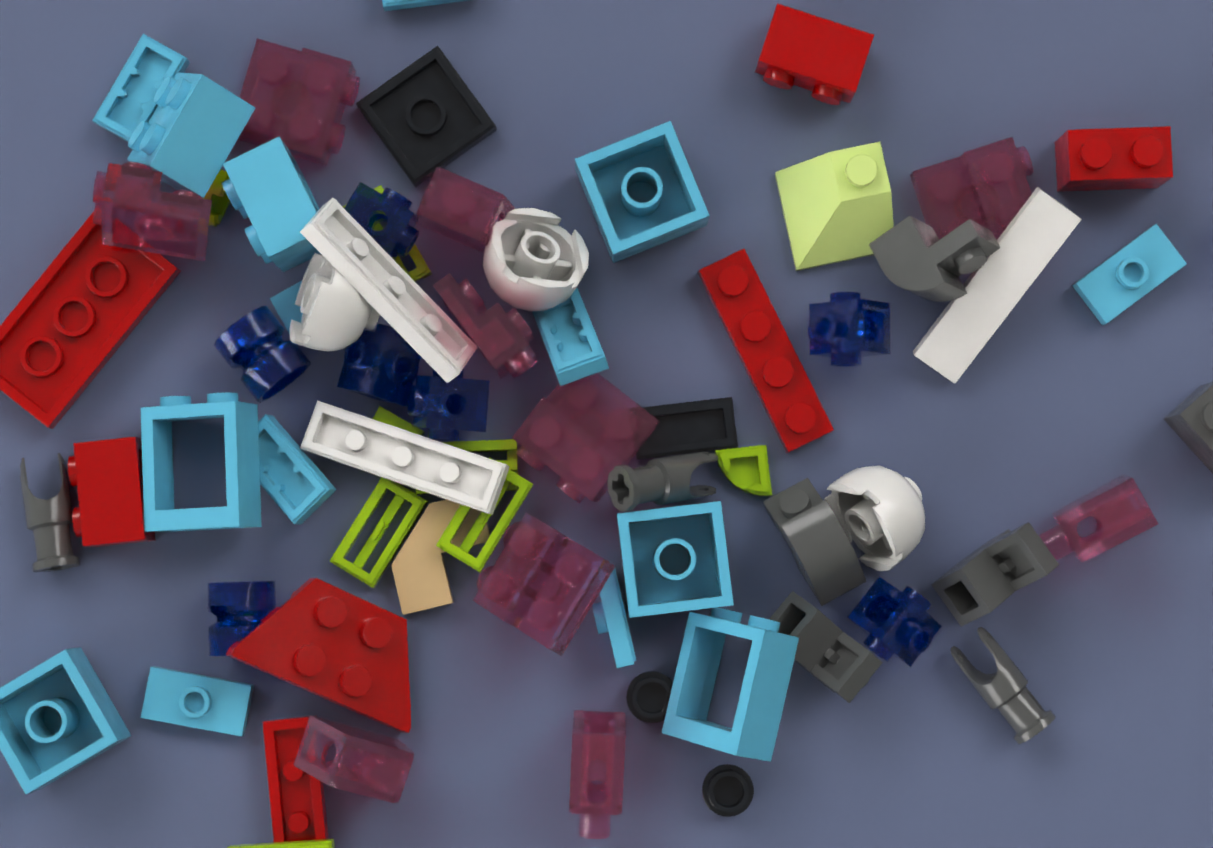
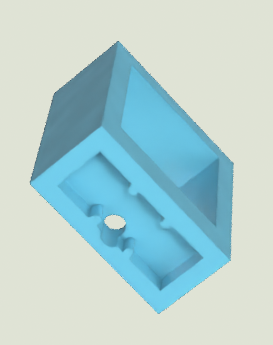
[141,392,262,532]
[662,607,799,762]

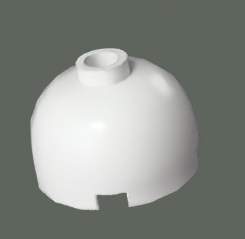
[483,208,589,311]
[290,253,380,352]
[824,466,925,571]

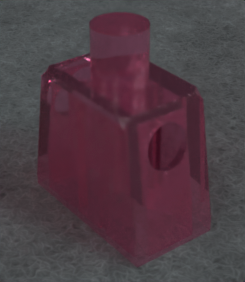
[411,167,516,253]
[1039,474,1158,563]
[569,710,626,839]
[294,715,414,803]

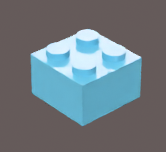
[127,72,256,198]
[575,121,710,263]
[222,136,321,272]
[617,501,734,618]
[0,647,131,795]

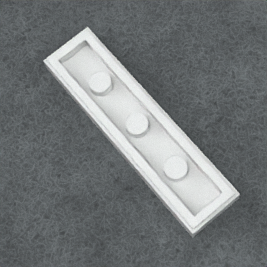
[913,187,1082,384]
[300,198,478,383]
[300,400,510,515]

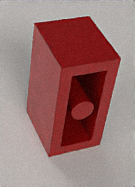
[755,3,874,105]
[1055,126,1173,192]
[68,437,156,547]

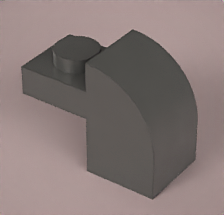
[869,216,1001,302]
[763,478,867,606]
[931,522,1059,627]
[769,591,883,703]

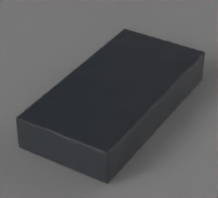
[631,397,738,460]

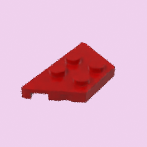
[226,578,411,733]

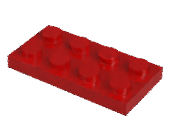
[0,205,181,429]

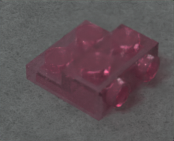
[238,38,360,166]
[910,137,1033,240]
[93,162,212,261]
[433,273,538,379]
[512,373,661,503]
[473,512,616,656]

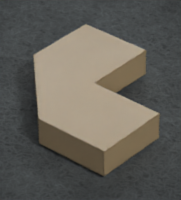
[391,499,490,615]

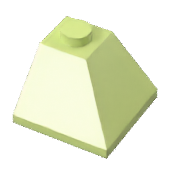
[775,142,894,271]

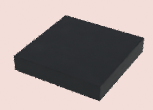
[356,46,497,188]

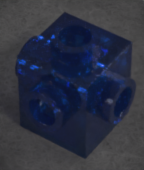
[344,182,420,260]
[808,292,890,367]
[337,324,421,407]
[407,368,490,440]
[848,577,942,667]

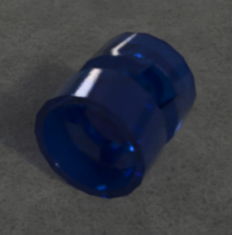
[214,305,311,403]
[207,581,276,656]

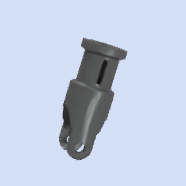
[607,452,718,512]
[20,453,80,573]
[950,627,1056,744]

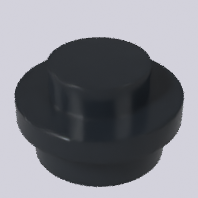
[626,671,673,723]
[702,764,754,817]

